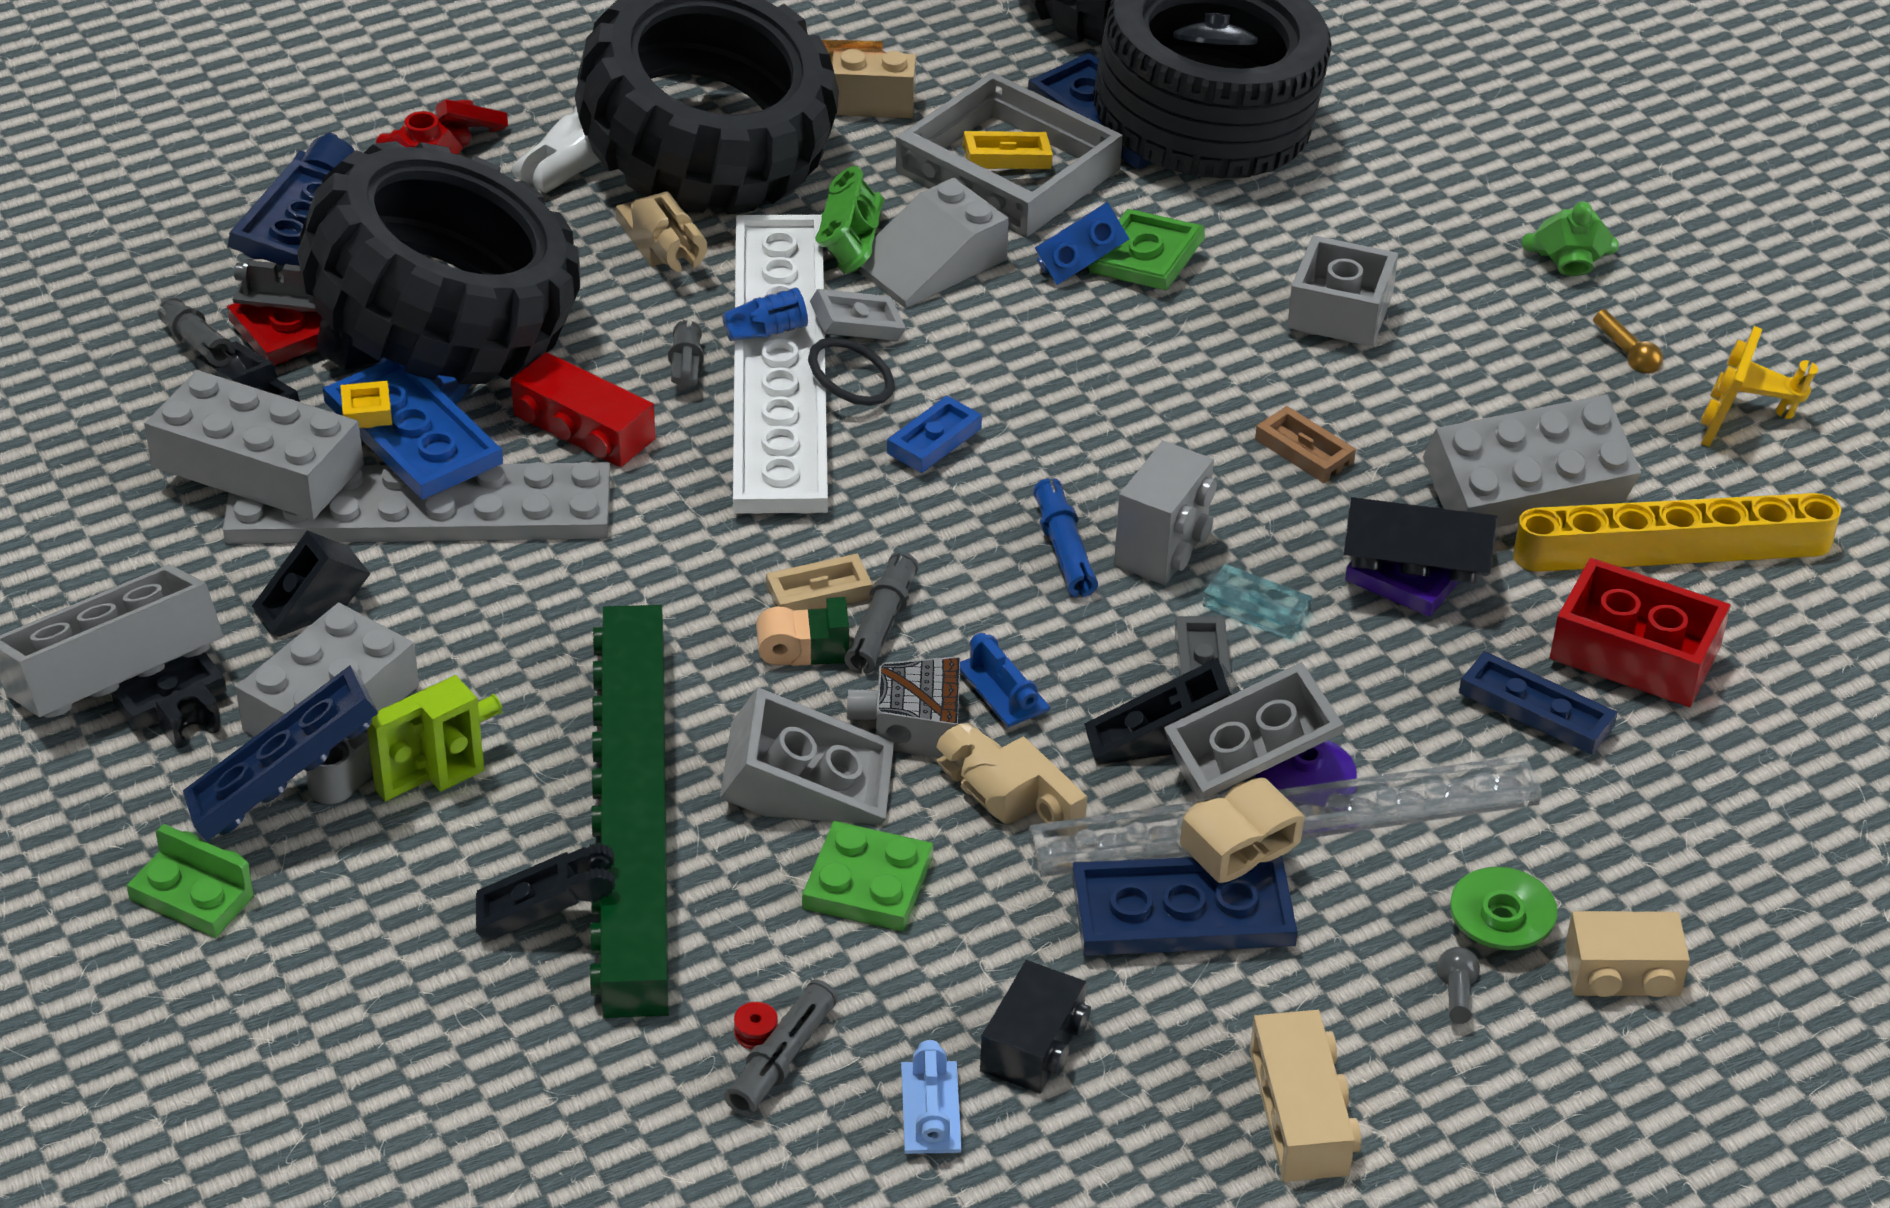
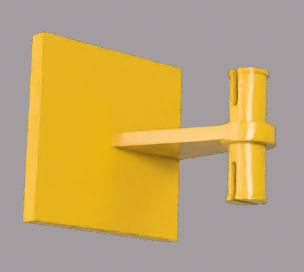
[1700,326,1818,447]

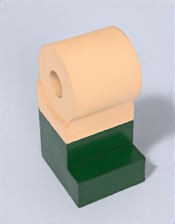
[756,597,849,666]

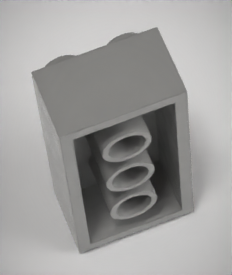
[144,370,364,520]
[1423,394,1641,527]
[0,564,224,718]

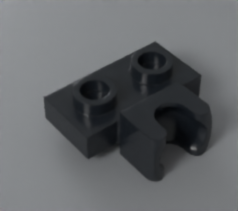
[111,652,227,748]

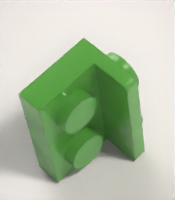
[126,824,254,938]

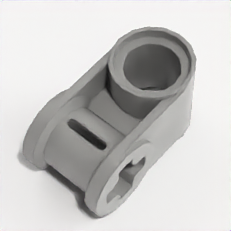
[306,729,373,804]

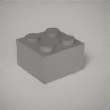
[1287,235,1398,346]
[1114,440,1217,585]

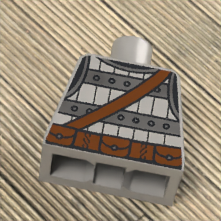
[847,657,960,758]

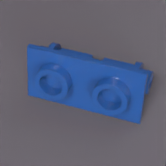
[1035,202,1129,285]
[960,633,1050,728]

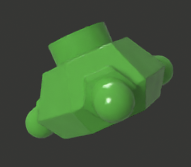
[1521,201,1619,276]

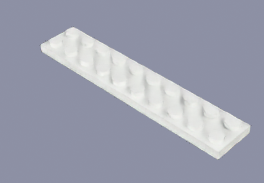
[733,215,828,514]

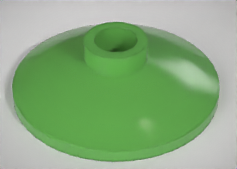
[1450,867,1557,950]

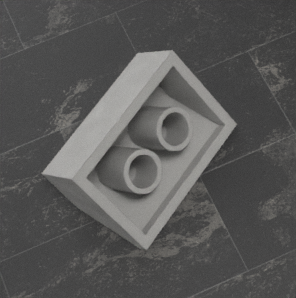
[1164,662,1346,800]

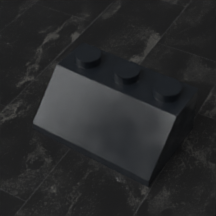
[1343,497,1498,583]

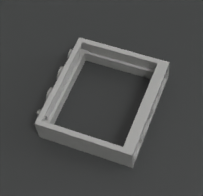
[896,72,1123,238]

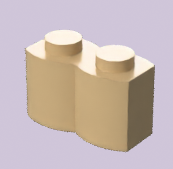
[1179,778,1305,883]

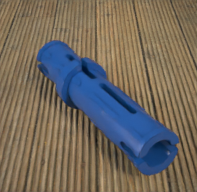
[1033,478,1098,597]

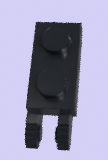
[476,843,615,943]

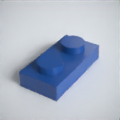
[887,395,982,473]

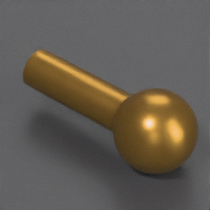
[1593,309,1663,373]

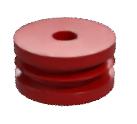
[734,1002,778,1049]

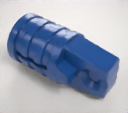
[722,287,808,341]

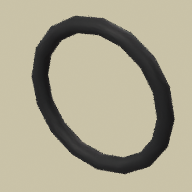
[808,337,895,406]

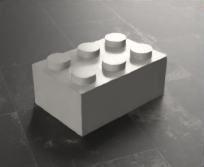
[235,602,419,737]

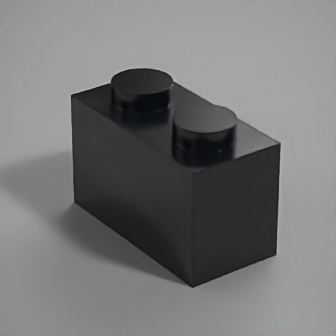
[980,960,1091,1094]

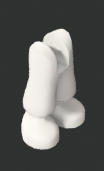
[512,106,600,193]

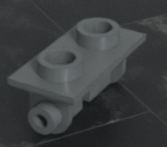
[232,259,316,312]

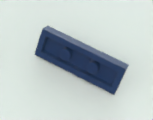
[1459,651,1618,755]

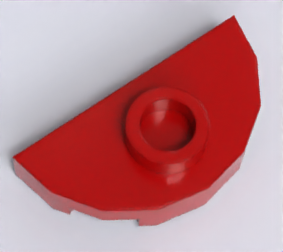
[435,99,508,133]

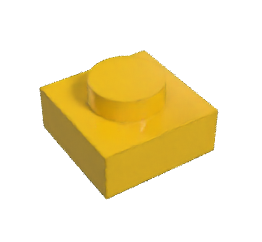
[340,381,392,428]

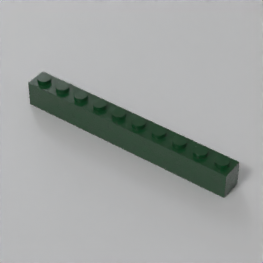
[590,605,669,1018]

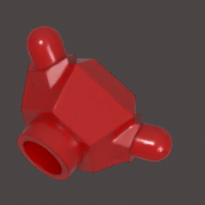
[376,111,471,155]

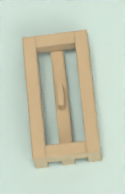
[766,553,873,611]

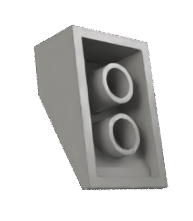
[856,177,1009,309]
[720,687,894,825]

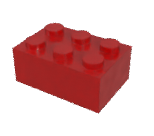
[1549,557,1731,708]

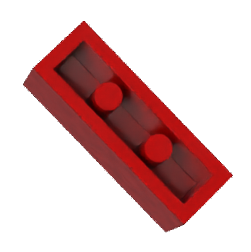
[511,352,656,468]

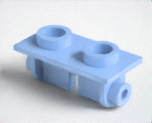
[901,1040,961,1154]

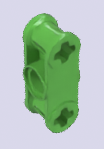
[815,166,885,273]

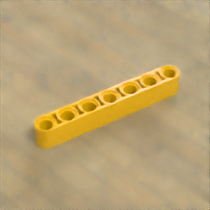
[1513,493,1841,572]

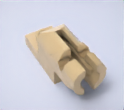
[616,191,707,272]
[936,723,1087,841]

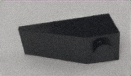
[1084,658,1241,764]

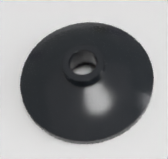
[1173,13,1258,45]

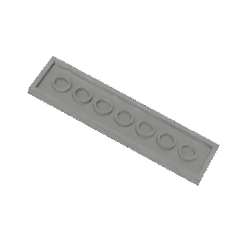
[223,462,611,544]

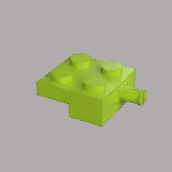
[367,675,503,802]

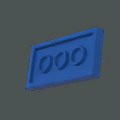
[323,360,503,500]

